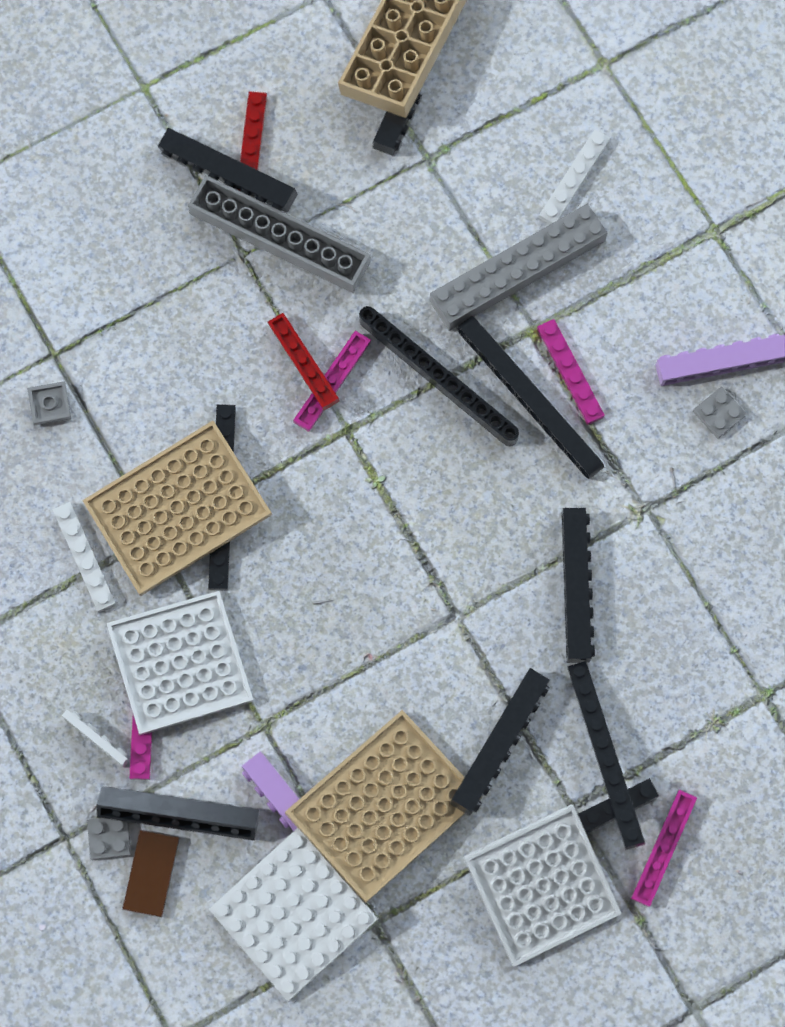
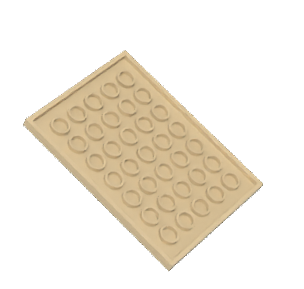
[82,421,272,596]
[285,710,482,903]

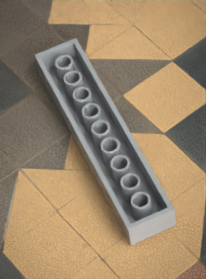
[188,175,370,293]
[429,203,608,331]

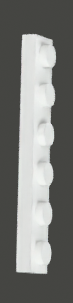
[539,129,610,224]
[52,502,116,613]

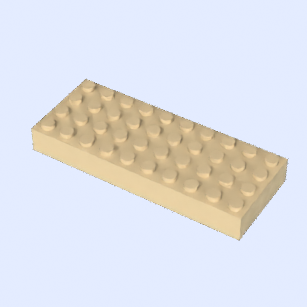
[338,0,467,118]

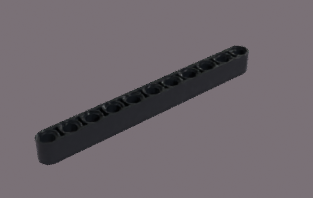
[359,306,519,446]
[456,316,604,479]

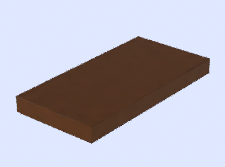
[122,830,180,918]

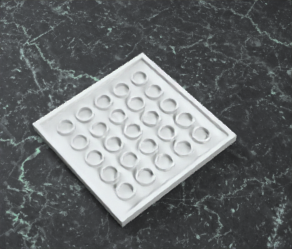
[106,591,253,735]
[464,804,621,967]
[209,828,379,1001]

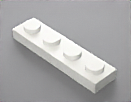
[62,710,129,767]

